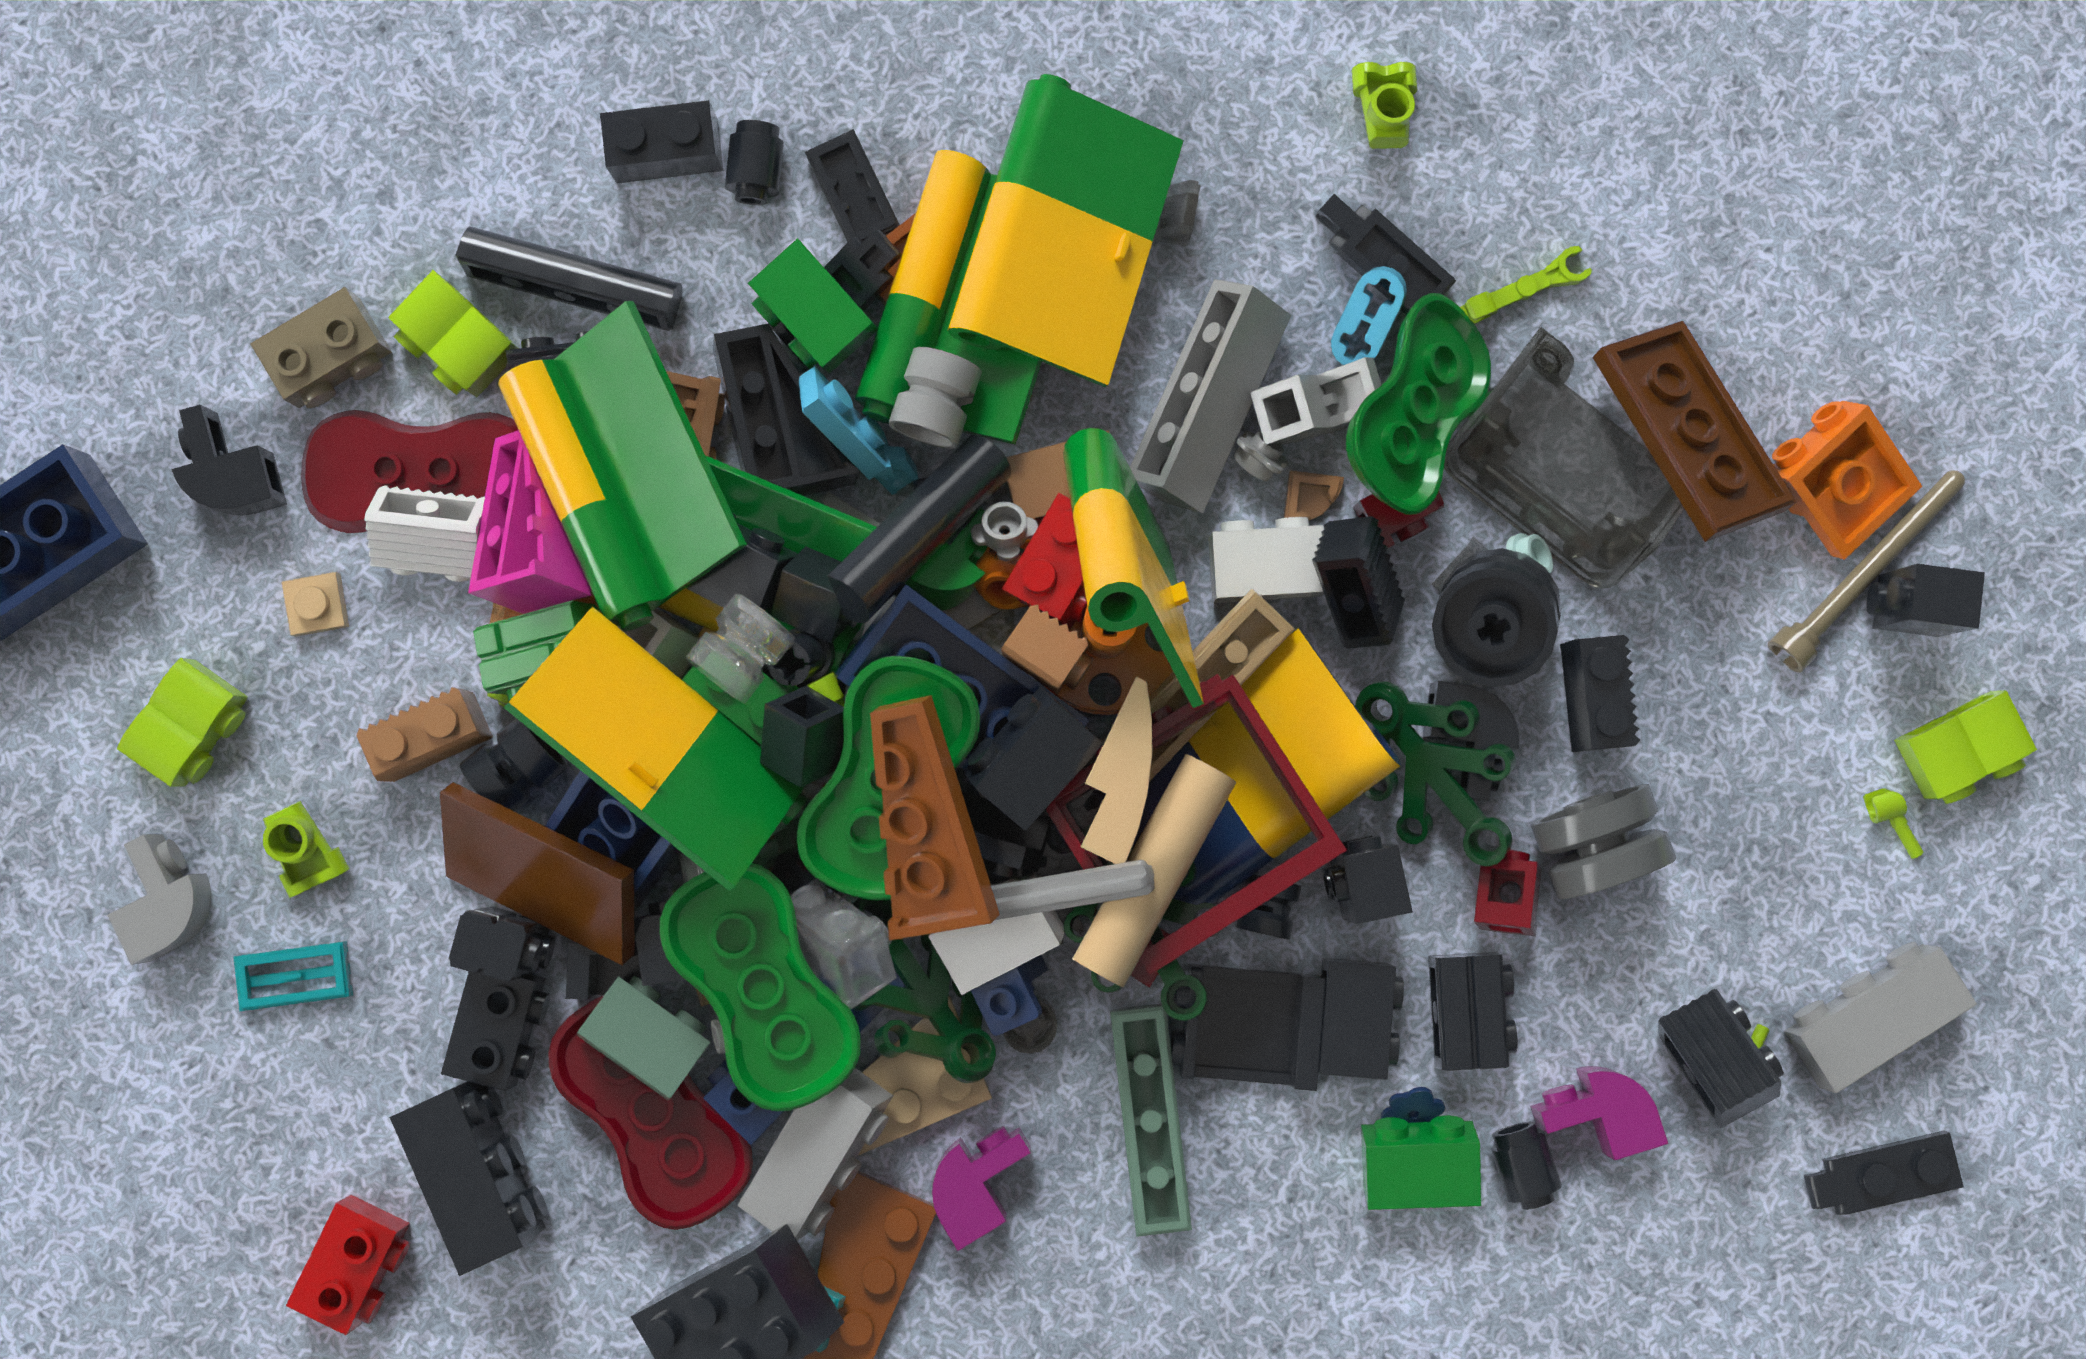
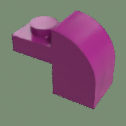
[1530,1066,1668,1160]
[932,1126,1031,1251]

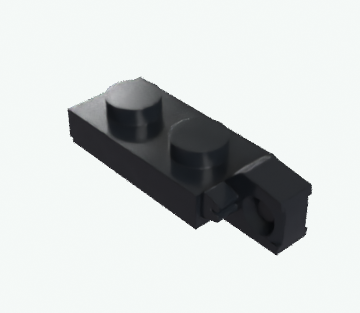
[1315,194,1456,315]

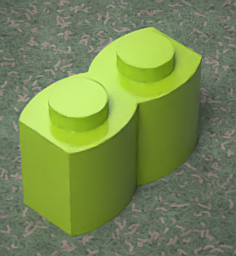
[388,270,519,398]
[117,658,248,787]
[1894,690,2037,804]

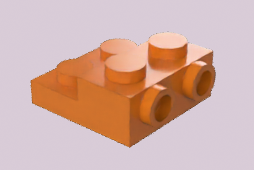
[1772,401,1923,560]

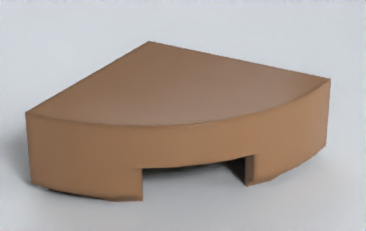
[1283,470,1344,522]

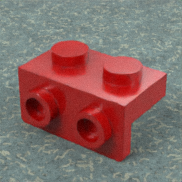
[1002,492,1087,631]

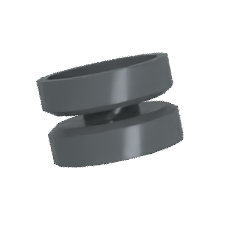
[1531,784,1676,899]

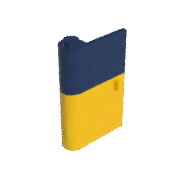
[1093,628,1401,915]

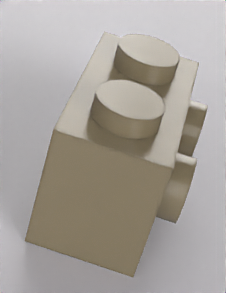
[250,287,392,408]

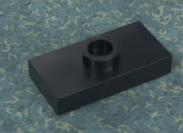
[805,129,900,243]

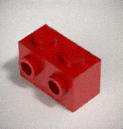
[286,1195,411,1335]

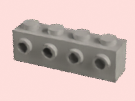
[1130,279,1291,513]

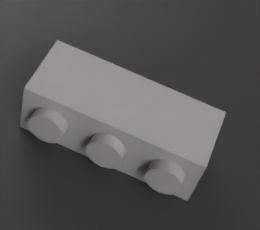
[1784,942,1977,1093]
[737,1068,893,1241]

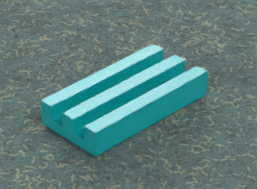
[233,941,353,1012]

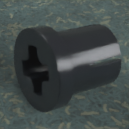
[767,627,835,686]

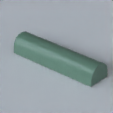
[1110,1004,1192,1237]

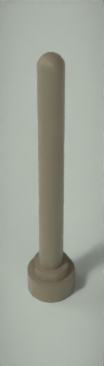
[1768,470,1965,673]

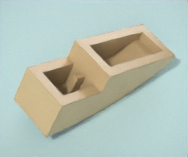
[1081,677,1152,864]

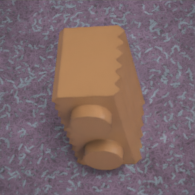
[1001,605,1094,694]
[356,687,493,782]

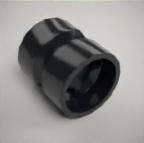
[460,718,567,812]

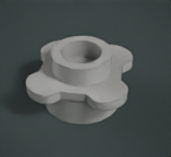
[1234,431,1289,481]
[971,502,1038,561]

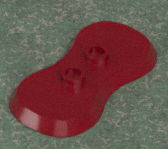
[301,410,518,533]
[548,995,753,1230]

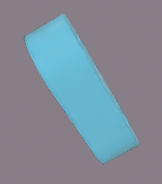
[1331,266,1407,365]

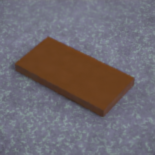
[1592,321,1796,542]
[440,782,635,966]

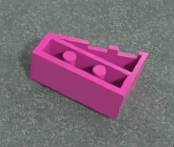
[468,430,591,614]

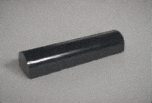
[455,226,683,331]
[828,434,1011,623]

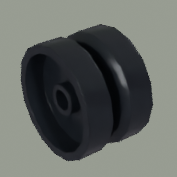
[1432,548,1562,687]

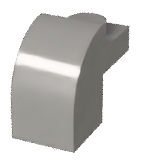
[1250,357,1381,445]
[107,834,211,965]

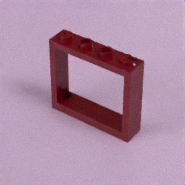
[1046,674,1347,975]

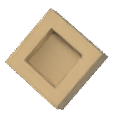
[282,572,349,637]

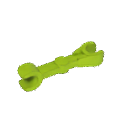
[1460,246,1592,324]

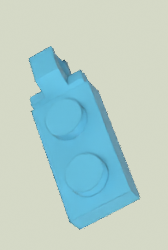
[799,366,918,495]

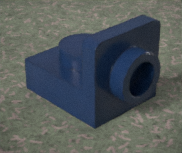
[971,955,1049,1036]

